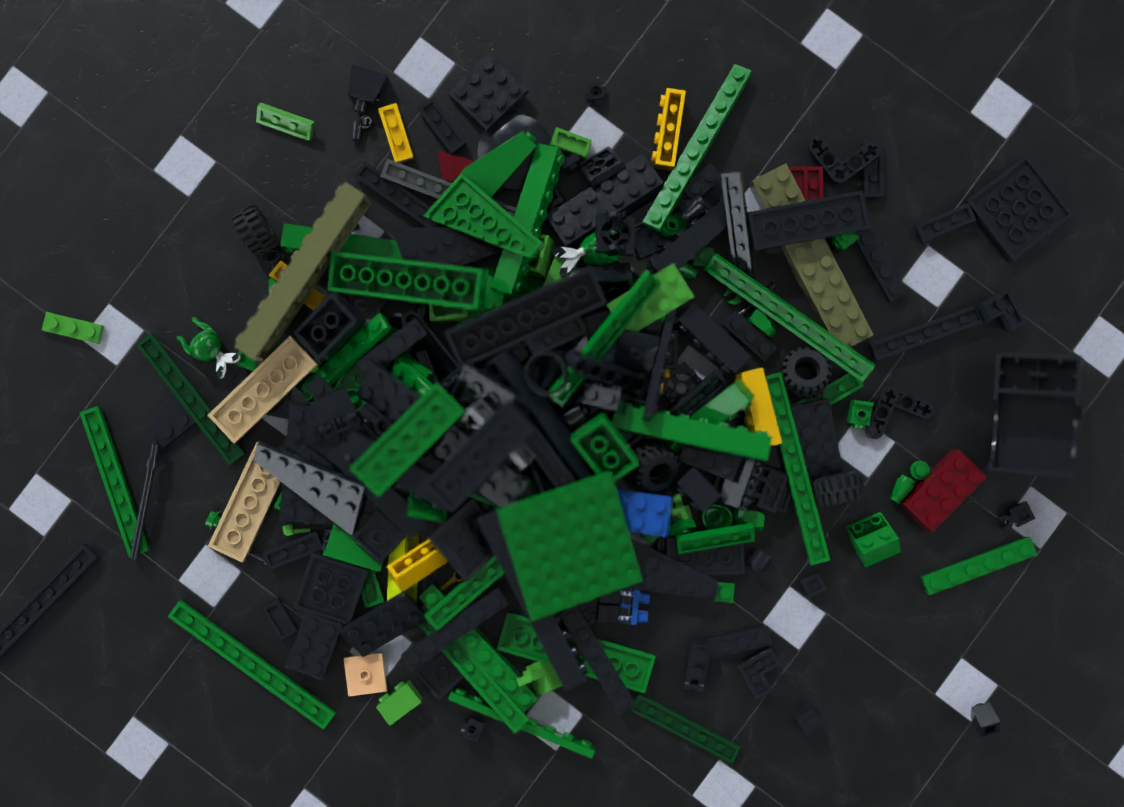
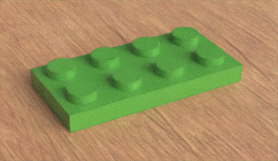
[607,263,694,332]

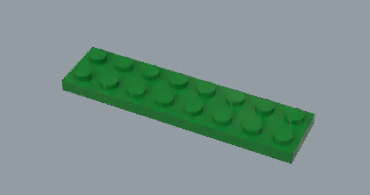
[497,611,656,694]

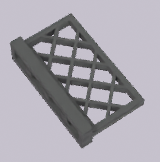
[456,399,536,472]

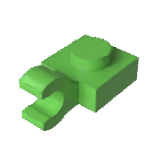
[672,493,693,524]

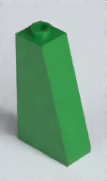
[462,131,537,198]

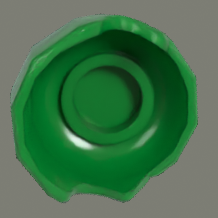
[701,503,732,530]

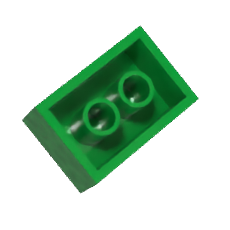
[571,412,639,482]

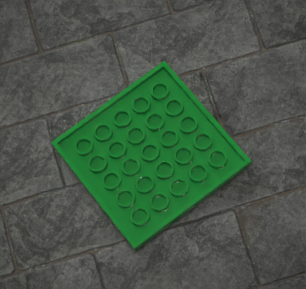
[496,470,643,621]

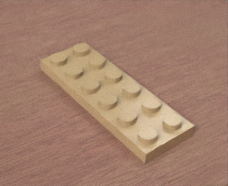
[208,336,318,443]
[208,442,282,563]

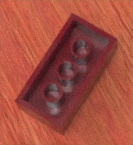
[899,450,987,532]

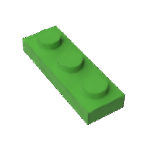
[256,102,314,141]
[42,312,104,344]

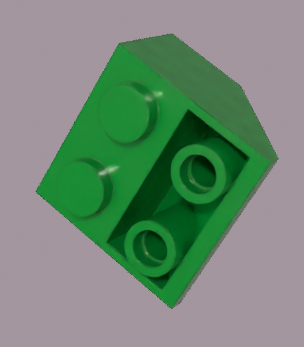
[845,512,901,568]

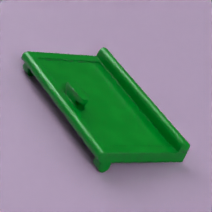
[323,522,383,573]

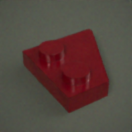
[437,151,474,183]
[789,167,823,201]

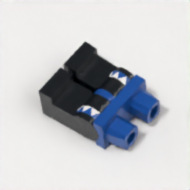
[598,588,650,625]

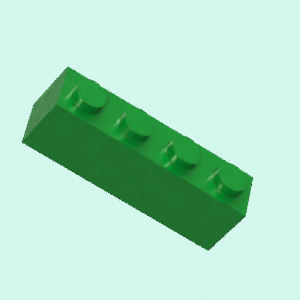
[690,378,755,425]

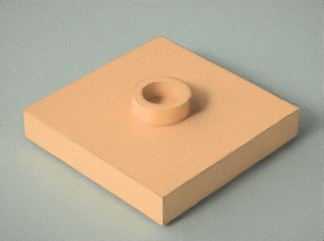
[344,652,388,697]

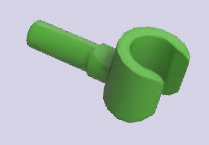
[282,524,311,536]

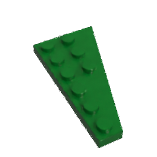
[423,173,545,260]

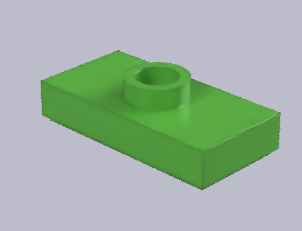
[550,127,592,159]

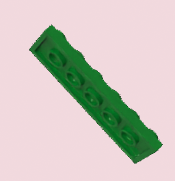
[350,383,465,497]

